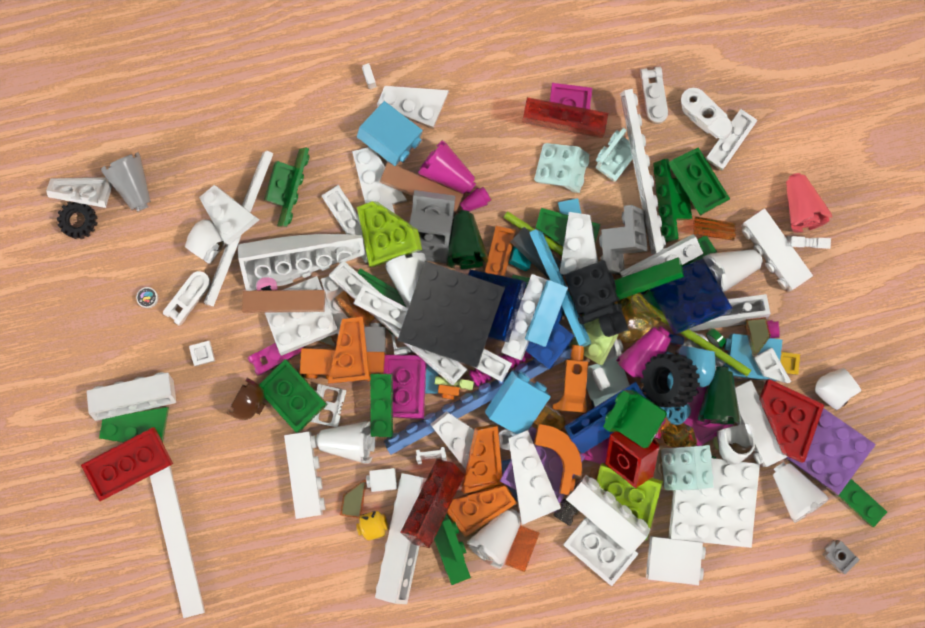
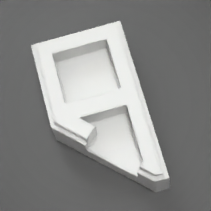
[753,348,791,383]

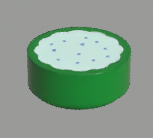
[706,328,726,349]

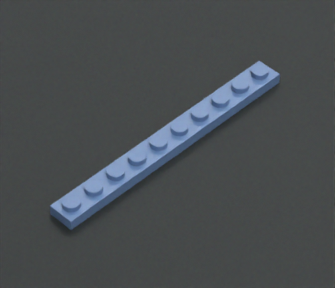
[384,346,571,455]

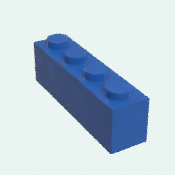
[564,382,646,454]

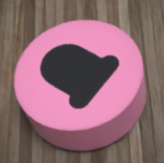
[256,277,277,291]

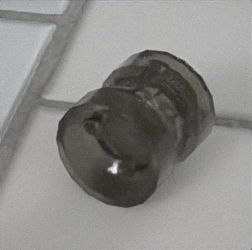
[553,497,579,526]

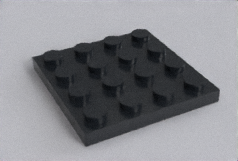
[397,261,505,368]

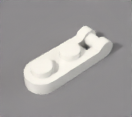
[640,66,668,124]
[163,271,211,326]

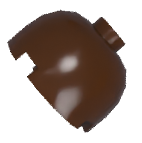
[227,377,266,420]

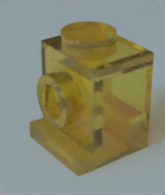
[661,423,698,448]

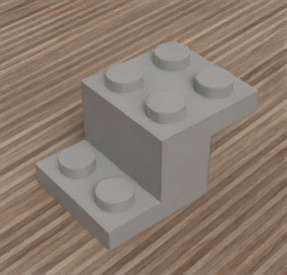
[406,190,456,264]
[599,205,647,275]

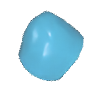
[679,346,716,387]

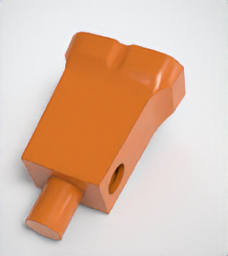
[552,345,588,413]

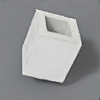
[366,468,398,492]

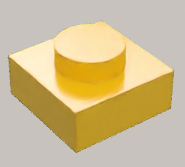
[780,352,800,375]

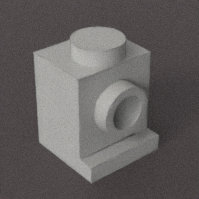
[822,540,860,574]

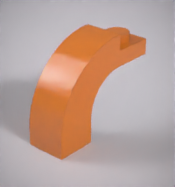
[534,424,582,495]

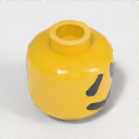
[356,511,389,541]

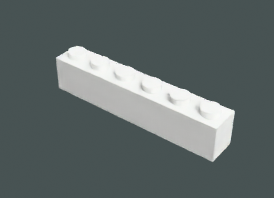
[375,473,433,604]

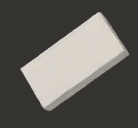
[591,367,611,391]

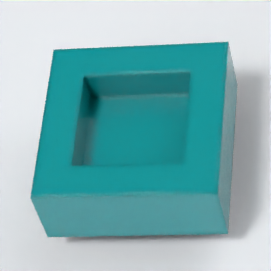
[508,246,531,271]

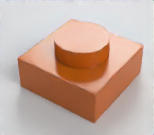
[438,385,460,400]

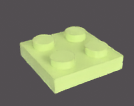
[569,314,619,365]

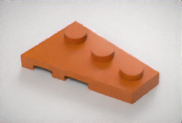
[328,317,370,384]
[461,424,503,494]
[441,484,517,538]

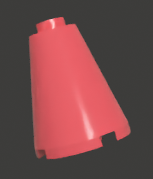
[786,173,832,233]

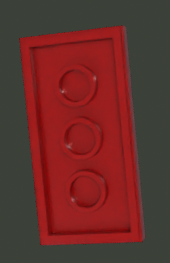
[81,427,173,502]

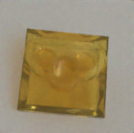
[615,293,662,343]

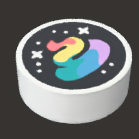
[136,287,158,308]

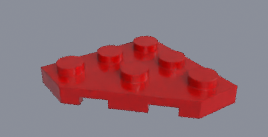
[759,379,824,463]

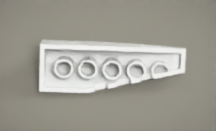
[238,234,365,291]

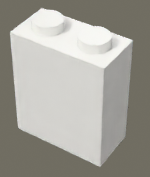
[646,536,706,585]

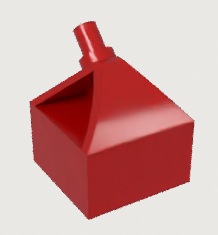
[605,431,660,488]

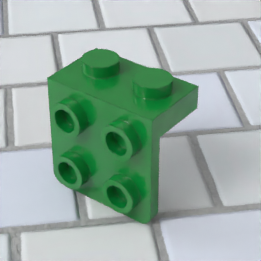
[603,390,667,448]

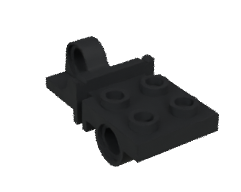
[565,260,629,337]

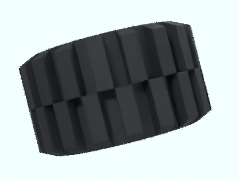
[641,354,700,407]

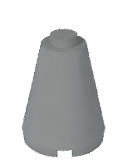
[101,152,151,212]

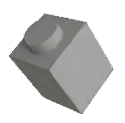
[365,323,386,353]

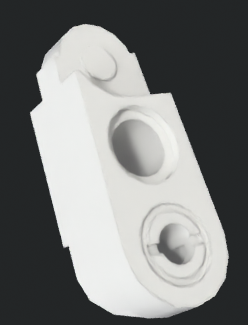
[681,88,732,139]

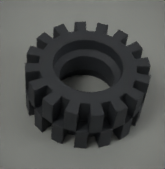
[57,201,98,239]

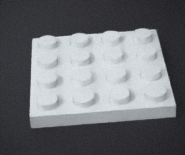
[668,458,760,548]

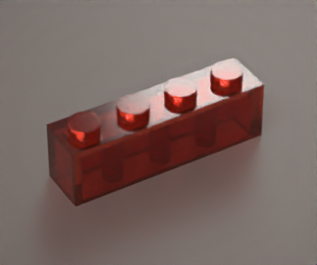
[522,97,609,138]
[400,459,465,548]

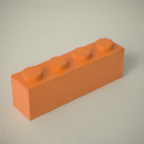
[300,348,386,381]

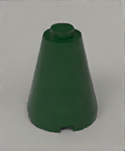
[447,210,488,270]
[698,367,741,425]

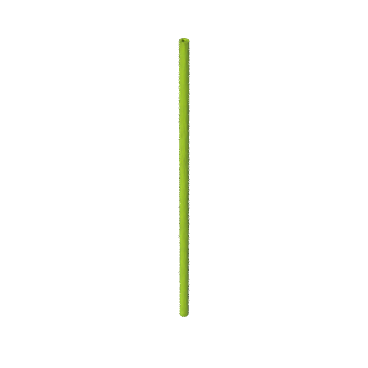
[503,211,751,377]

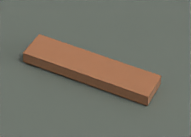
[380,162,463,214]
[241,290,326,313]

